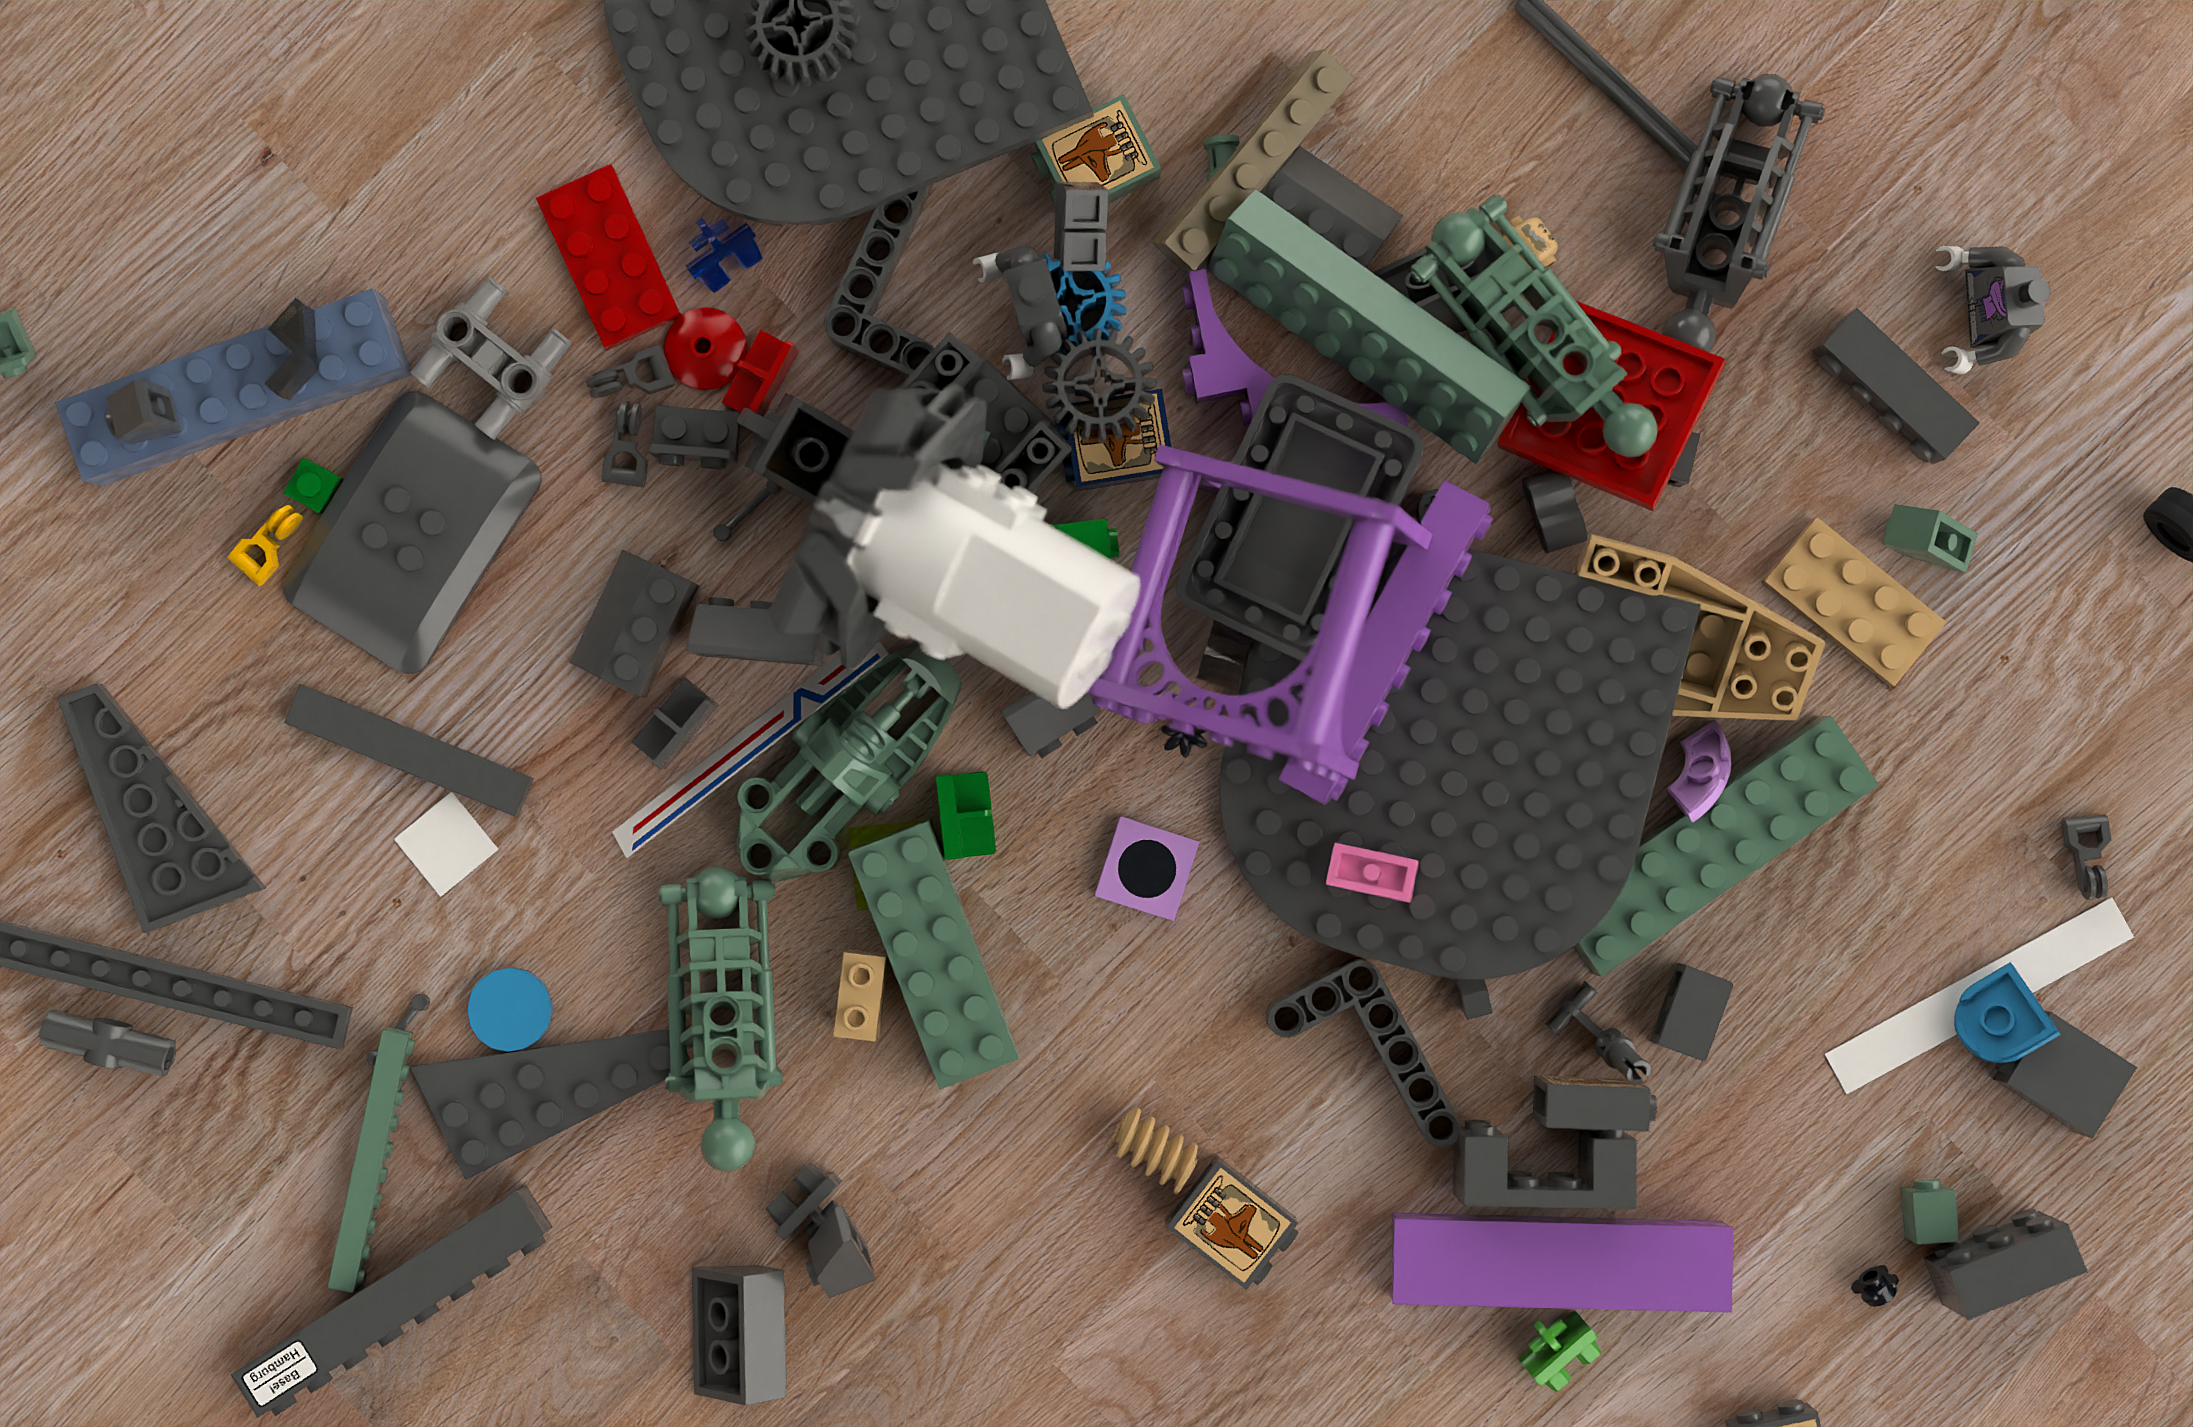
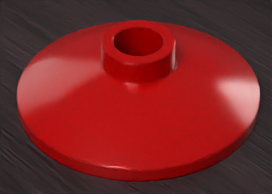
[664,307,747,390]

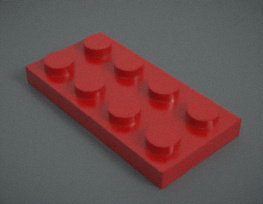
[536,164,682,351]

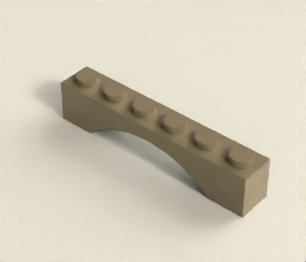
[1151,49,1354,271]

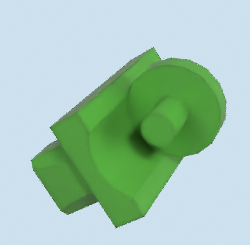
[1518,1310,1601,1392]

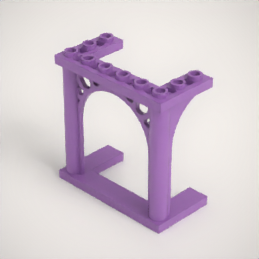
[1085,444,1432,783]

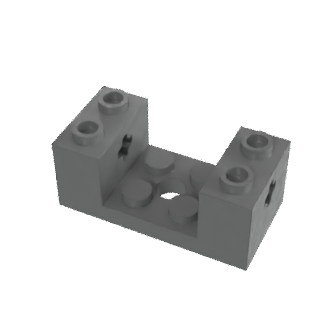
[1453,1120,1637,1209]

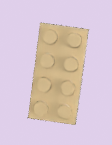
[1761,517,1947,687]

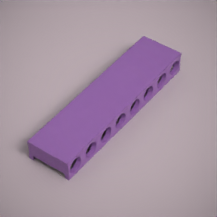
[1390,1213,1733,1312]

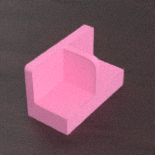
[1326,843,1419,903]

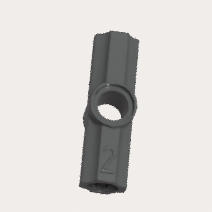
[39,1010,177,1077]

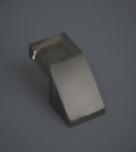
[264,298,318,401]

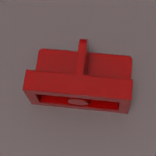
[721,329,799,417]

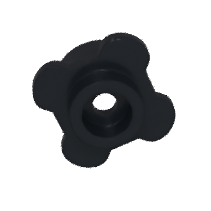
[1851,1265,1899,1307]

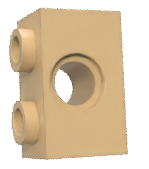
[833,949,889,1042]

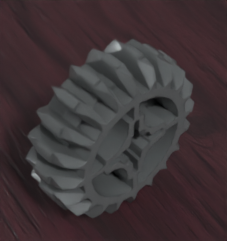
[744,0,858,87]
[1042,328,1157,443]

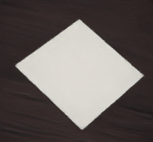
[394,792,499,897]

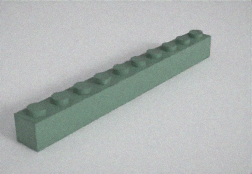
[327,1027,415,1293]

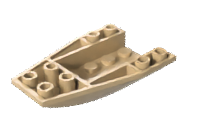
[1572,534,1826,720]

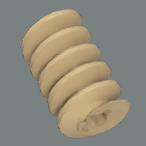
[1105,1107,1198,1195]

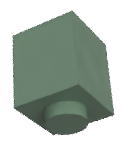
[1901,1178,1959,1244]

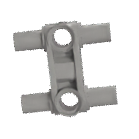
[410,275,573,440]

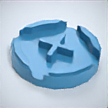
[467,967,554,1052]

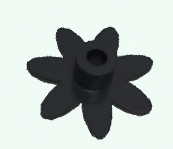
[1161,724,1207,758]

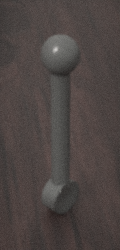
[713,480,782,541]
[367,994,430,1066]

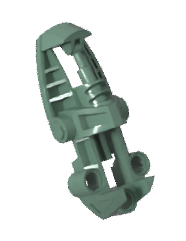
[736,642,962,882]

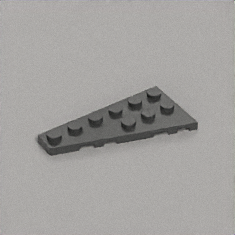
[57,683,266,933]
[410,1029,691,1180]

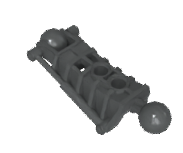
[1653,74,1825,352]

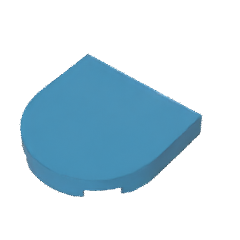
[1954,962,2060,1063]

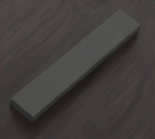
[284,684,534,817]

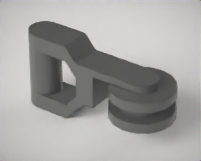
[586,345,675,398]
[602,401,648,487]
[2061,814,2112,900]

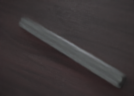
[1515,0,1698,170]

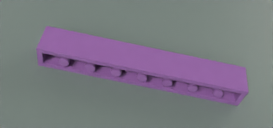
[1279,480,1494,805]

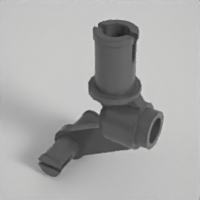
[1545,981,1651,1085]

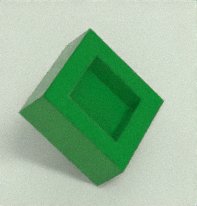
[283,457,344,514]

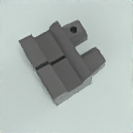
[1054,182,1108,271]

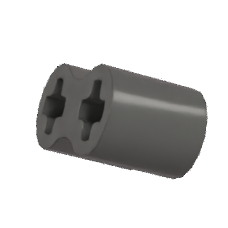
[1522,470,1588,553]

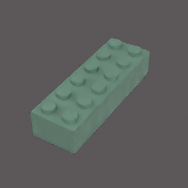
[848,819,1019,1089]

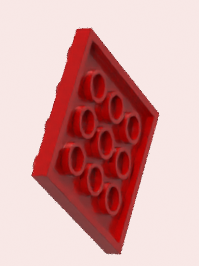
[1498,300,1725,511]

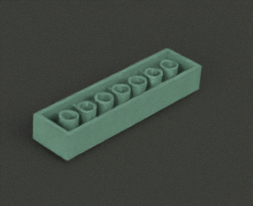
[1207,189,1531,464]
[1574,715,1879,977]

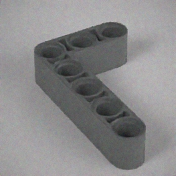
[824,184,934,378]
[1266,958,1461,1148]

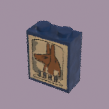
[1057,389,1172,492]

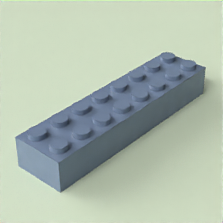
[55,288,412,487]

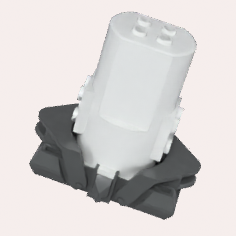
[769,383,1140,709]

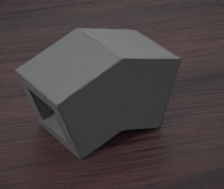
[1454,979,1493,1020]

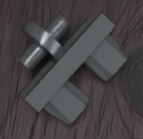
[765,1163,842,1240]

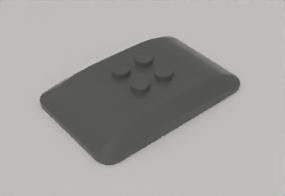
[1175,374,1424,661]
[283,391,542,674]

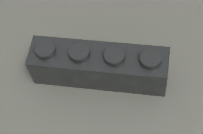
[1812,308,1980,464]

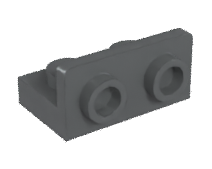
[649,406,740,469]

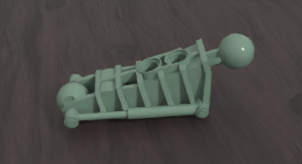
[1410,194,1658,457]
[658,866,783,1172]

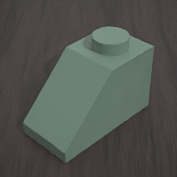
[1883,504,1978,573]

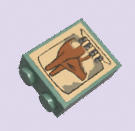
[1031,94,1161,204]

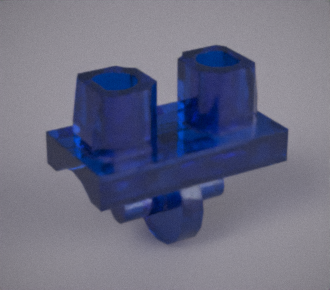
[685,218,763,293]

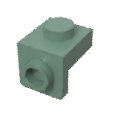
[0,308,36,378]

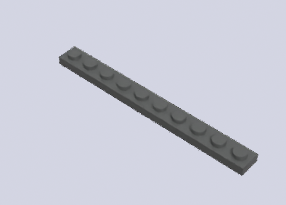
[0,920,353,1049]

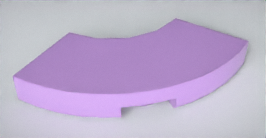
[1666,720,1731,823]

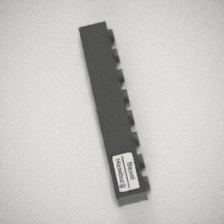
[231,1185,553,1418]

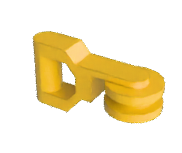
[228,505,303,586]

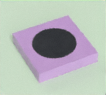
[1095,816,1199,921]

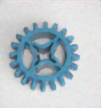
[1015,252,1127,360]

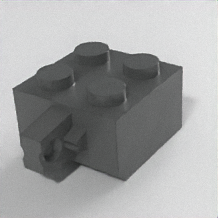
[736,393,854,506]

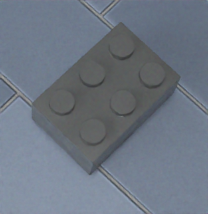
[1923,1209,2088,1320]

